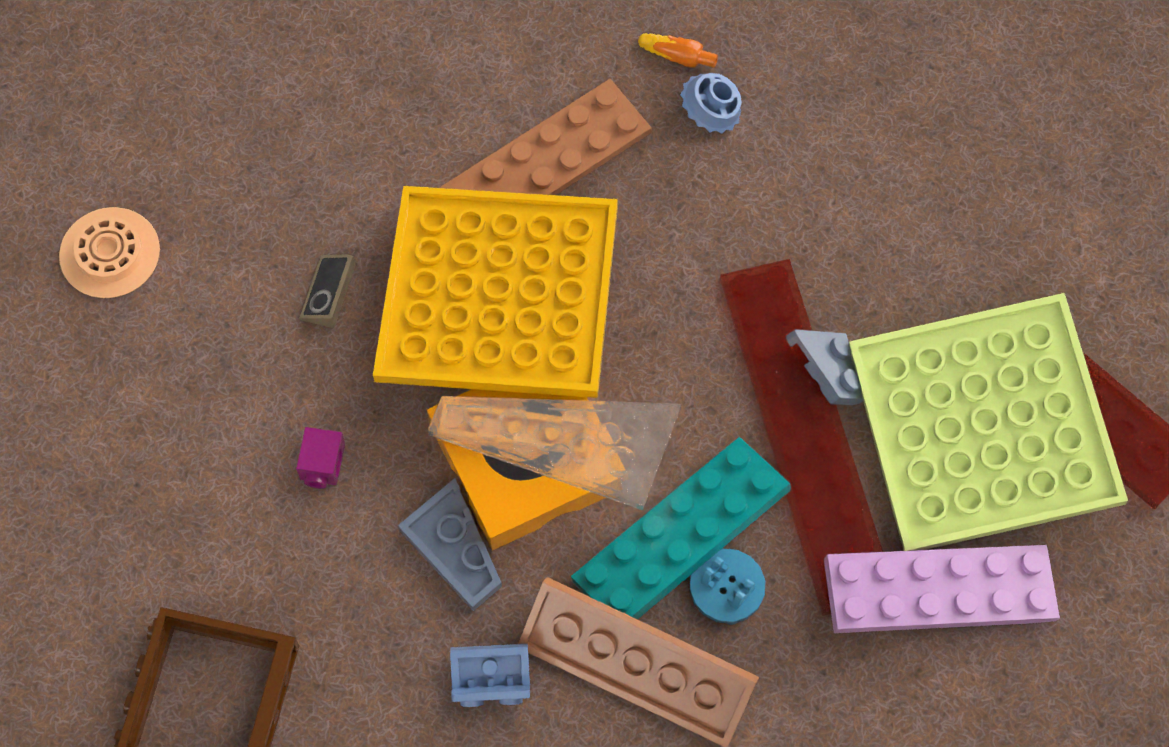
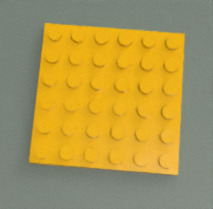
[373,186,618,398]

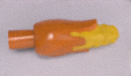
[638,33,718,68]

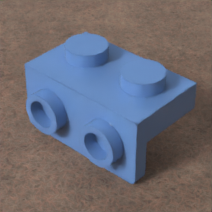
[450,644,530,707]

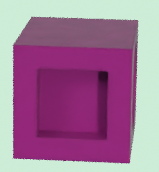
[296,427,345,489]

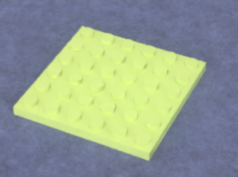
[849,293,1128,551]

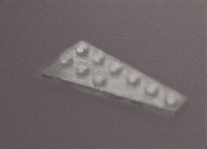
[428,396,682,510]

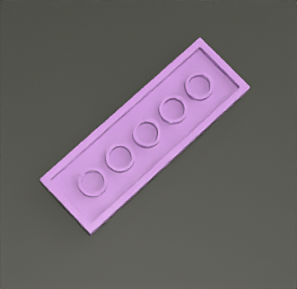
[824,545,1060,633]

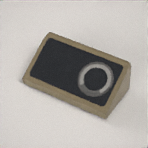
[299,254,356,328]

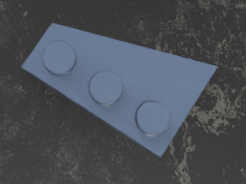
[398,478,502,611]

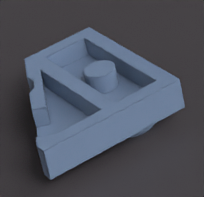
[786,330,863,405]

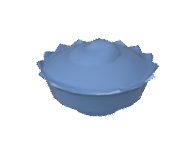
[680,73,742,134]

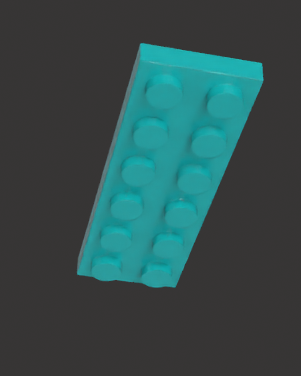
[571,437,791,620]

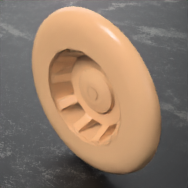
[59,207,160,298]

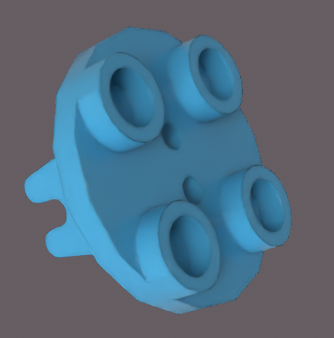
[689,549,765,625]

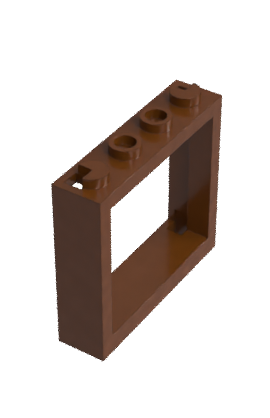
[114,607,299,747]

